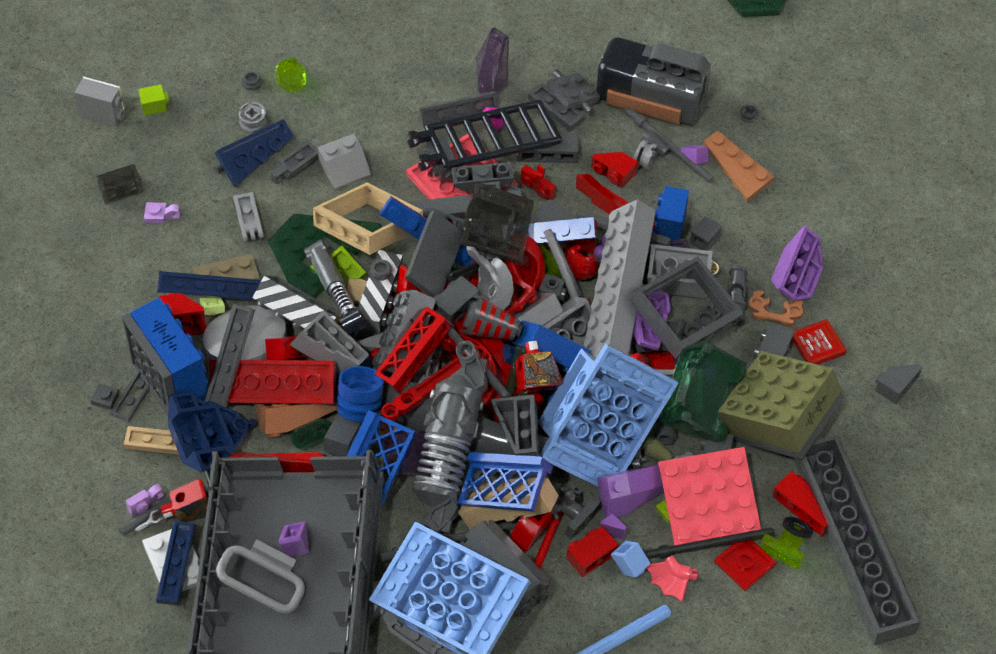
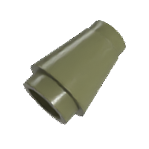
[641,436,674,462]

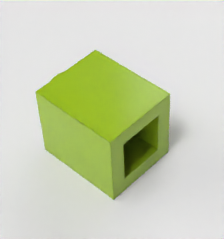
[138,84,169,116]

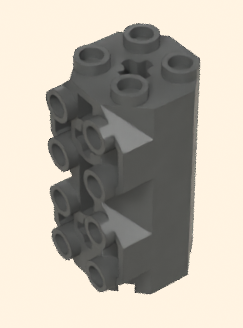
[459,520,551,617]

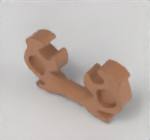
[748,291,803,327]

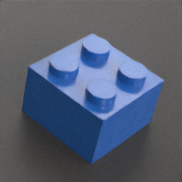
[653,186,689,246]

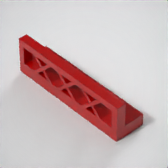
[374,306,451,394]

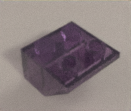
[383,430,433,477]

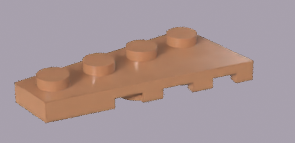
[703,130,775,203]

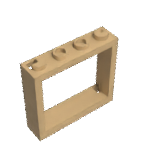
[313,183,423,255]

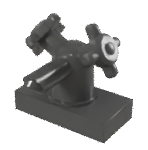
[552,485,601,539]

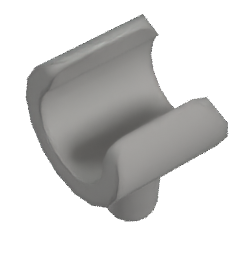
[135,510,167,532]

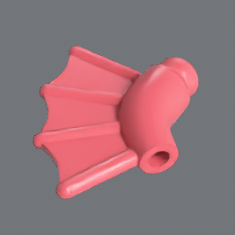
[645,556,698,602]

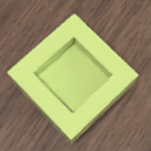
[200,297,225,316]

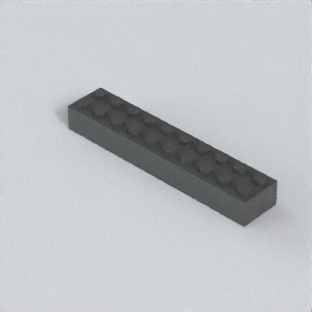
[794,435,920,645]

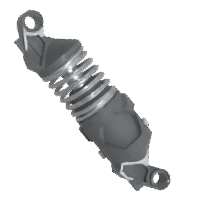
[412,341,488,535]

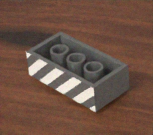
[356,250,406,340]
[253,275,342,330]

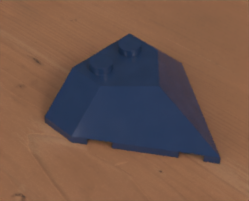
[168,392,258,472]

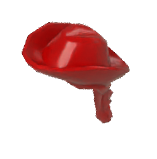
[502,234,545,304]

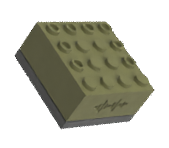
[718,351,844,459]

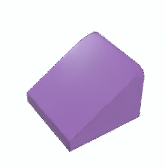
[681,145,708,165]
[600,514,627,540]

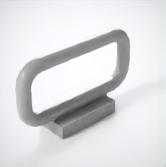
[216,539,305,614]

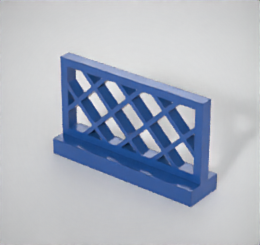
[347,410,417,510]
[458,452,553,512]

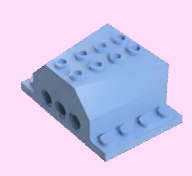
[538,343,678,487]
[369,522,531,654]

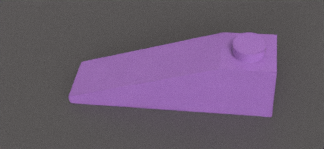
[633,291,671,350]
[597,464,663,519]

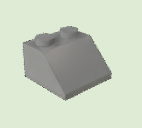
[317,134,371,190]

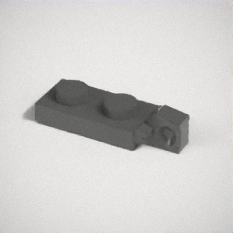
[271,141,318,184]

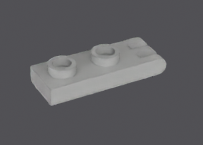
[233,192,264,242]

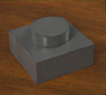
[90,383,119,410]

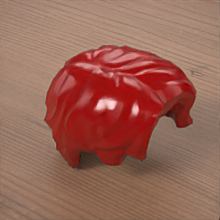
[565,244,600,280]

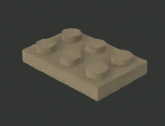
[192,254,260,299]

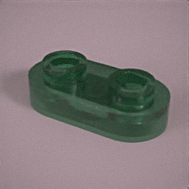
[291,418,331,449]

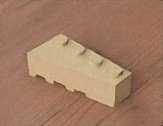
[458,477,559,530]

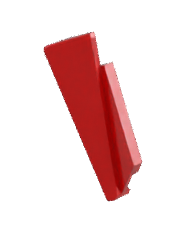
[576,173,653,232]
[228,452,324,473]

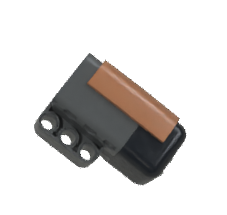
[596,37,711,126]

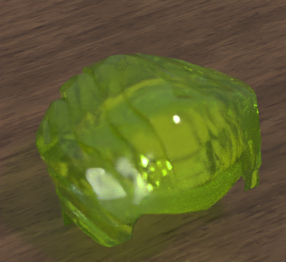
[275,58,307,93]

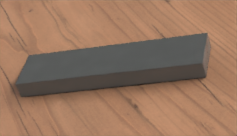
[419,91,499,127]

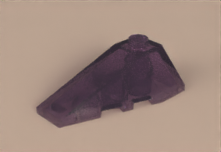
[476,27,509,96]

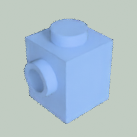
[611,541,651,578]

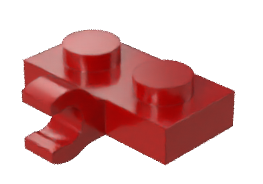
[521,164,556,200]

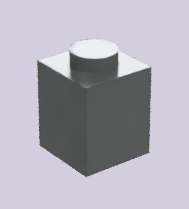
[690,216,722,251]

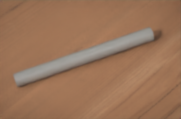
[543,228,579,299]

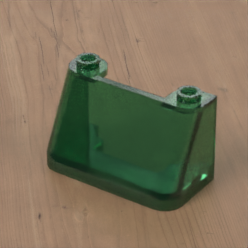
[660,341,747,442]

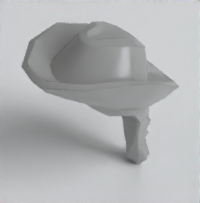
[466,246,514,310]

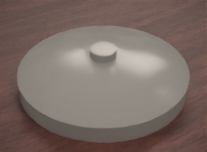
[203,305,287,360]

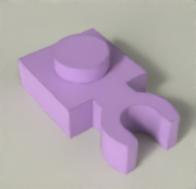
[126,484,164,517]

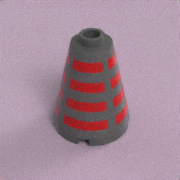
[461,294,522,340]

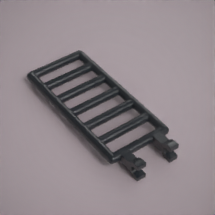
[407,100,562,171]

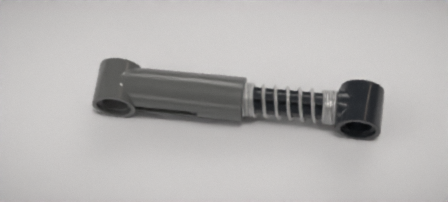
[304,239,368,336]

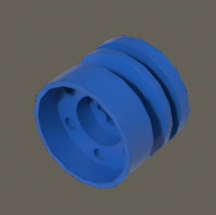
[337,366,384,422]

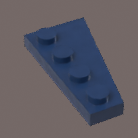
[215,119,293,187]

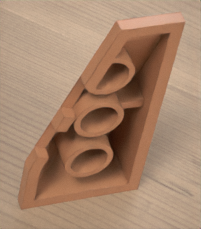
[254,397,337,437]

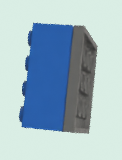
[122,297,208,416]

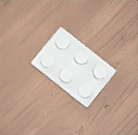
[142,529,199,592]

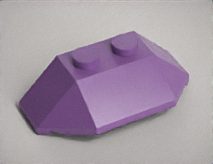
[771,226,824,301]

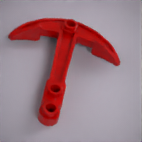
[381,334,497,422]

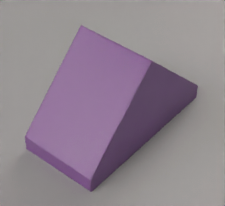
[279,521,310,557]

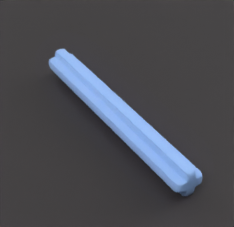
[576,605,671,654]

